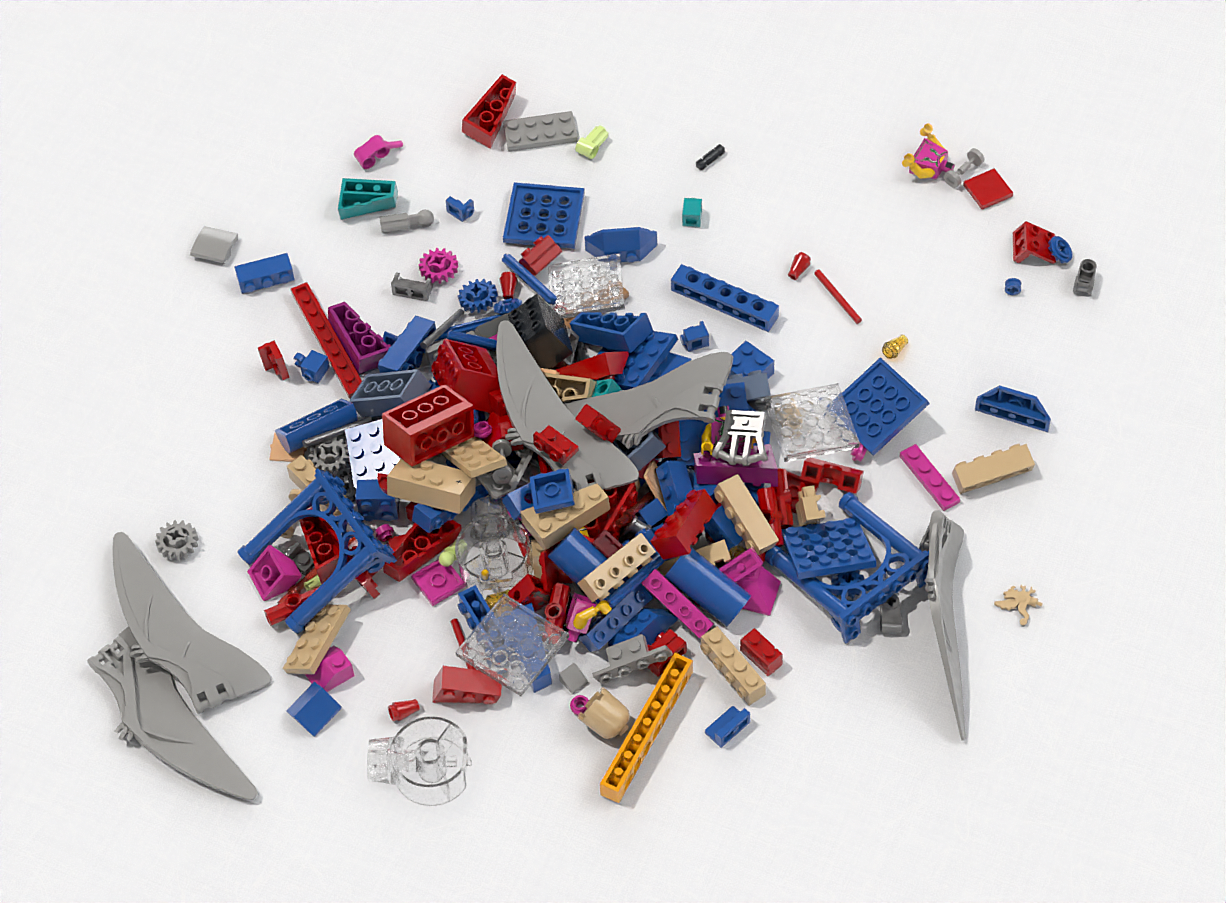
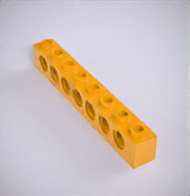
[600,653,693,803]

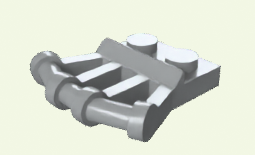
[712,410,768,466]

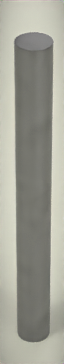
[420,309,464,349]
[302,416,373,448]

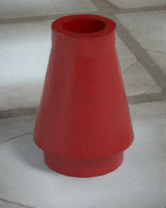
[788,252,811,280]
[499,272,517,300]
[388,699,420,722]

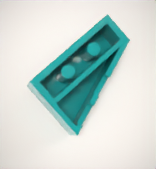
[338,178,398,220]

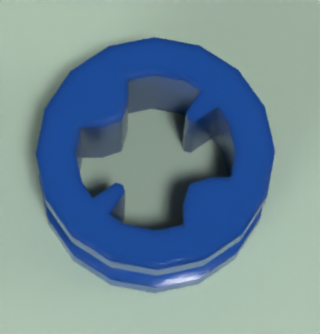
[1005,278,1022,295]

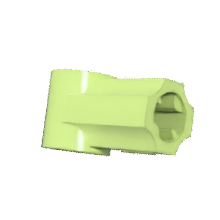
[575,125,609,159]

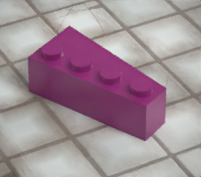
[328,302,391,374]
[694,444,778,487]

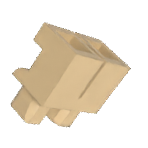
[795,486,826,527]

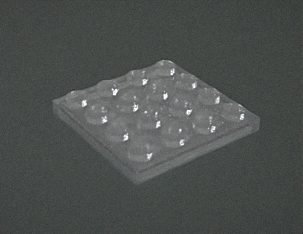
[548,254,625,319]
[765,383,860,462]
[455,594,569,697]

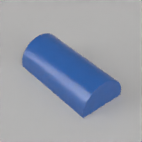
[275,398,358,454]
[547,527,629,604]
[664,547,752,627]

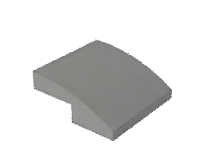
[190,226,238,263]

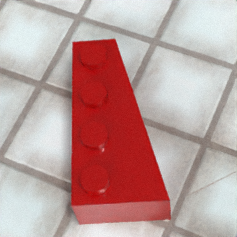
[650,489,717,560]
[299,507,353,585]
[383,520,462,582]

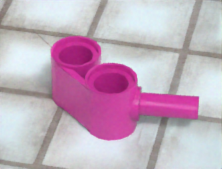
[354,135,403,169]

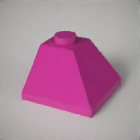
[247,545,302,601]
[736,566,781,616]
[305,646,354,692]

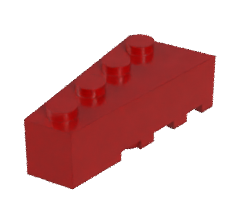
[462,74,516,149]

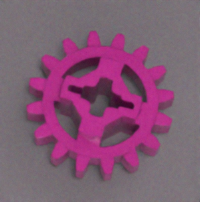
[418,248,459,284]

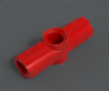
[771,468,794,529]
[757,487,784,547]
[542,583,571,646]
[264,587,319,626]

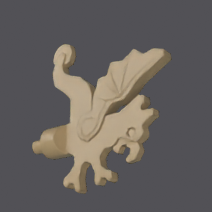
[994,585,1043,626]

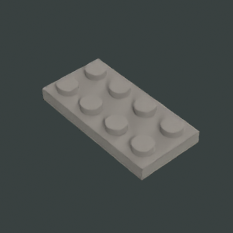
[503,111,578,152]

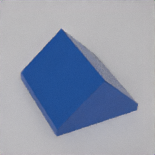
[286,682,342,737]

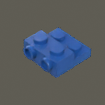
[530,468,575,514]

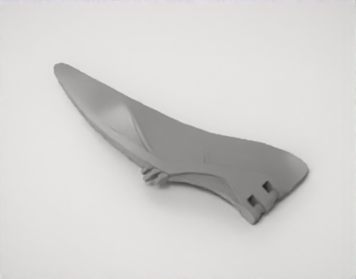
[496,321,639,492]
[562,352,733,449]
[925,510,966,741]
[113,532,271,714]
[87,626,258,800]

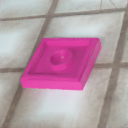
[411,559,466,607]

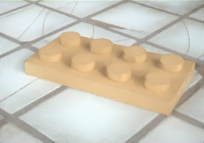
[441,436,507,478]
[282,605,351,674]

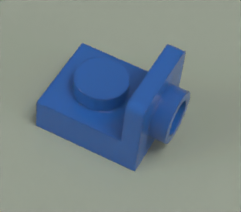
[445,196,474,222]

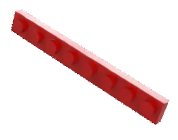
[290,282,362,399]

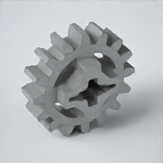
[309,437,350,475]
[155,520,199,560]

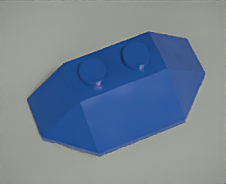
[584,227,658,264]
[975,385,1051,433]
[608,608,678,647]

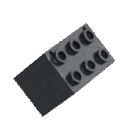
[508,294,573,369]

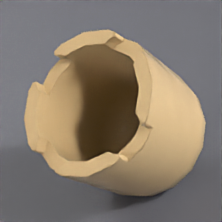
[577,687,630,739]

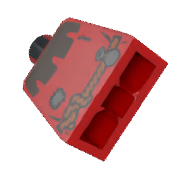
[506,574,552,613]

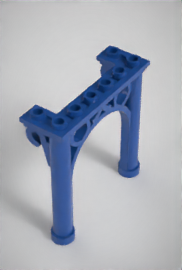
[237,468,397,634]
[765,492,929,644]

